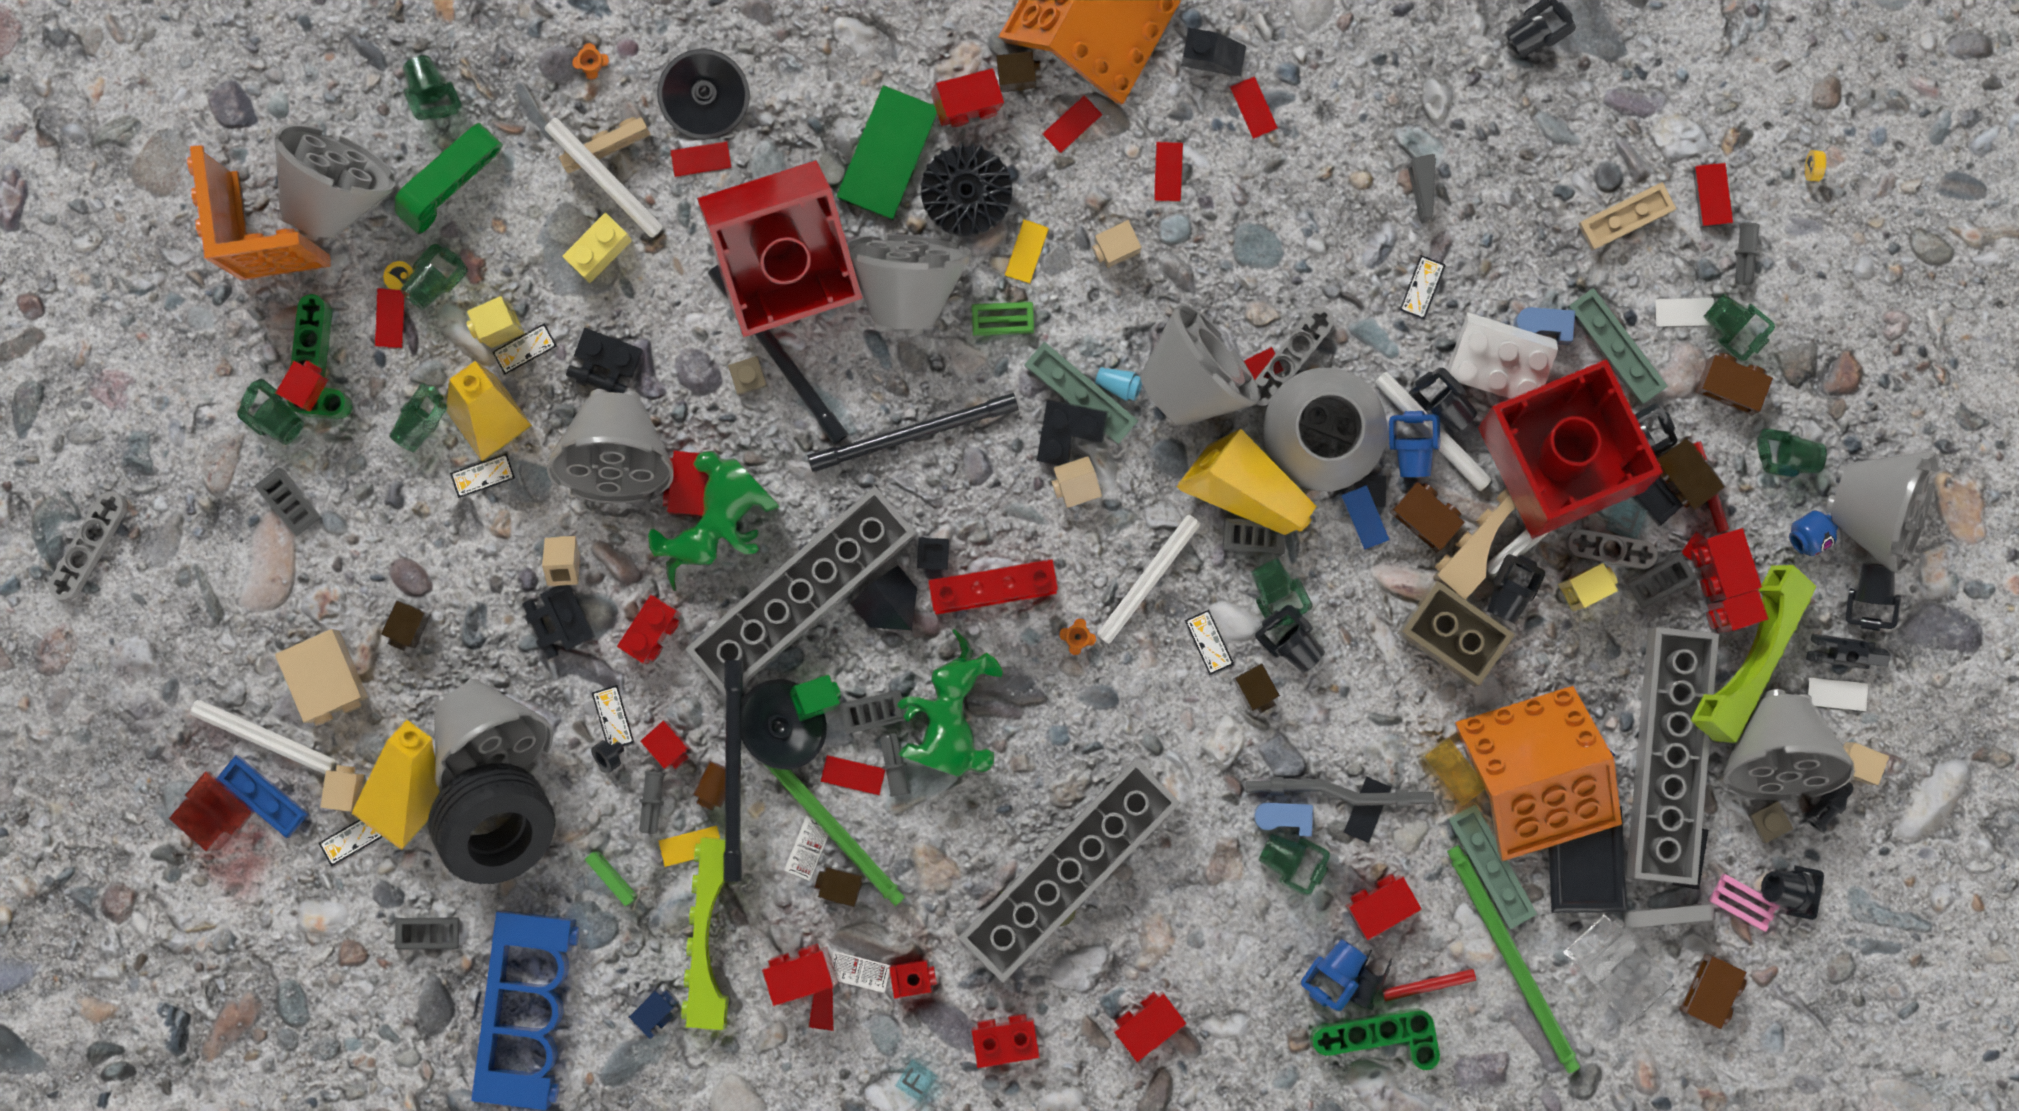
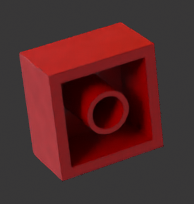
[1691,528,1762,602]
[762,943,838,1006]

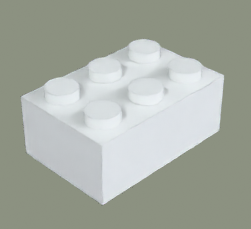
[1447,312,1558,399]

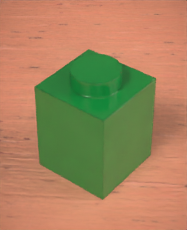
[789,674,841,721]

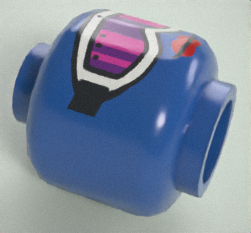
[1789,510,1838,556]

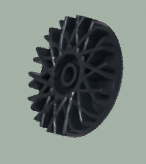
[920,143,1012,237]

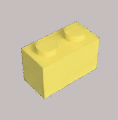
[562,212,632,284]
[466,296,525,349]
[1558,563,1618,611]

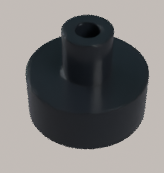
[591,740,624,773]

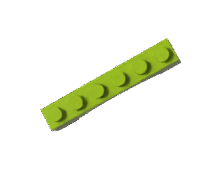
[1690,565,1817,743]
[681,837,742,1030]

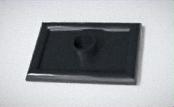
[1548,806,1627,913]

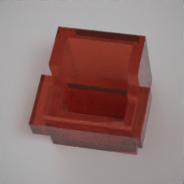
[168,771,255,851]

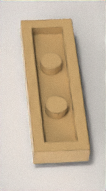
[558,117,651,174]
[1578,182,1676,251]

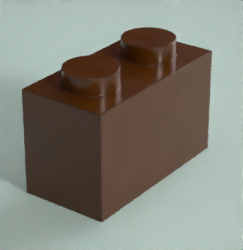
[1695,353,1774,415]
[1389,482,1465,553]
[1679,954,1747,1029]

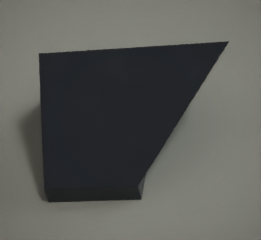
[851,565,918,631]

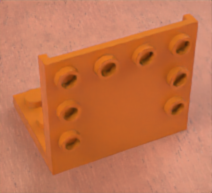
[998,0,1181,104]
[187,145,331,281]
[1455,686,1622,861]

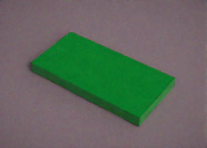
[836,85,938,221]

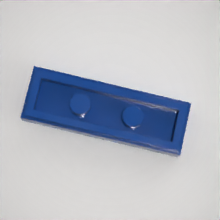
[215,755,309,838]

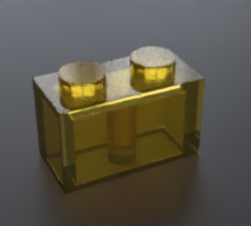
[1419,737,1485,807]

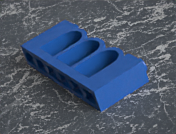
[471,910,579,1110]

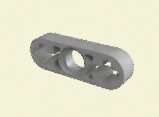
[1566,529,1658,570]
[1622,903,1715,928]

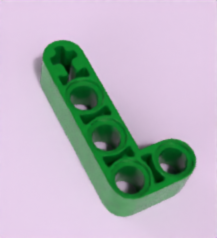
[395,123,503,234]
[287,294,352,420]
[1310,1008,1440,1070]

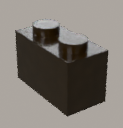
[1657,438,1727,510]

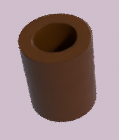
[693,761,725,811]

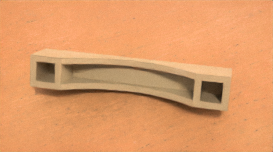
[1433,487,1516,600]

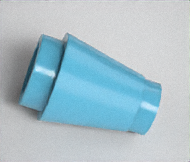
[1095,367,1142,401]

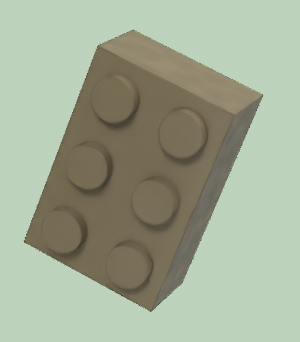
[1397,581,1515,687]

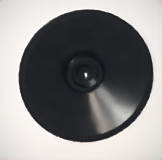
[657,49,750,139]
[741,679,827,770]

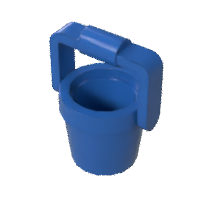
[1389,411,1441,477]
[1301,938,1367,1011]

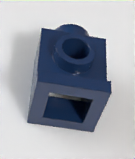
[629,988,679,1039]

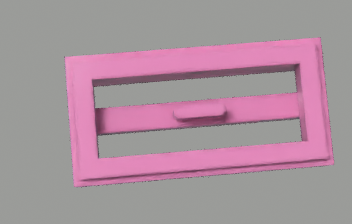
[1708,874,1780,932]

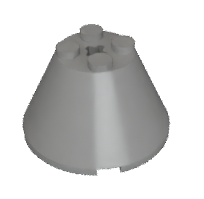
[275,125,396,241]
[847,234,970,335]
[547,389,674,503]
[1826,451,1938,574]
[434,679,553,791]
[1723,689,1855,801]

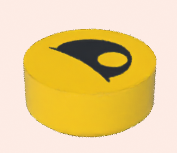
[1805,150,1827,182]
[383,261,416,292]

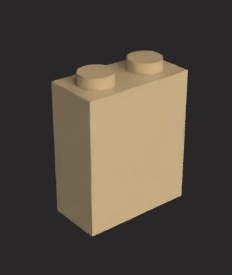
[275,629,368,726]

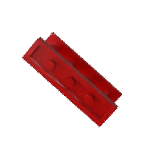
[928,559,1058,615]

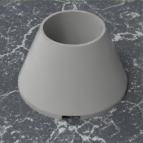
[1140,304,1260,426]
[1263,368,1387,491]

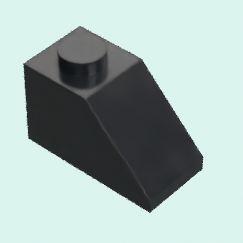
[1181,27,1246,77]

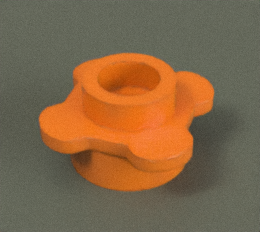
[572,43,609,80]
[1059,618,1096,655]

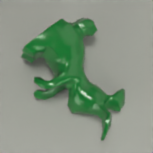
[648,451,780,591]
[897,629,1003,777]

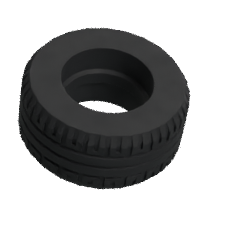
[428,763,556,884]

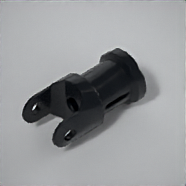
[1802,782,1854,834]
[1350,950,1392,1010]

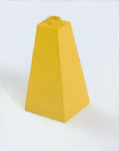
[446,361,532,461]
[1176,429,1317,535]
[352,720,439,850]

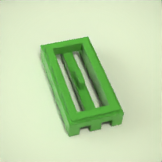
[972,302,1034,336]
[584,851,638,907]

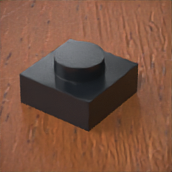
[1354,475,1387,508]
[917,537,950,570]

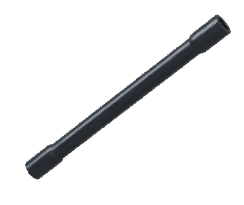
[708,265,849,445]
[807,392,1019,472]
[723,660,743,882]

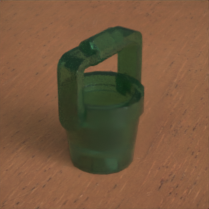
[402,55,462,120]
[400,244,468,310]
[1703,293,1775,361]
[237,378,304,445]
[389,383,448,452]
[1757,428,1827,477]
[1250,557,1313,628]
[1258,834,1330,896]

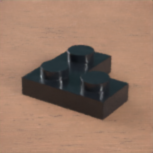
[1036,400,1109,466]

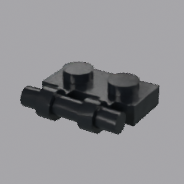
[566,327,643,394]
[522,585,595,660]

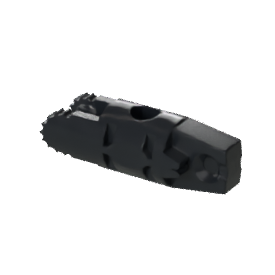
[1806,633,1891,669]

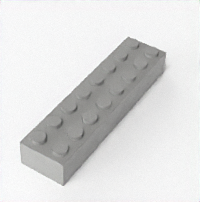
[685,486,917,697]
[1626,627,1719,885]
[958,758,1180,983]

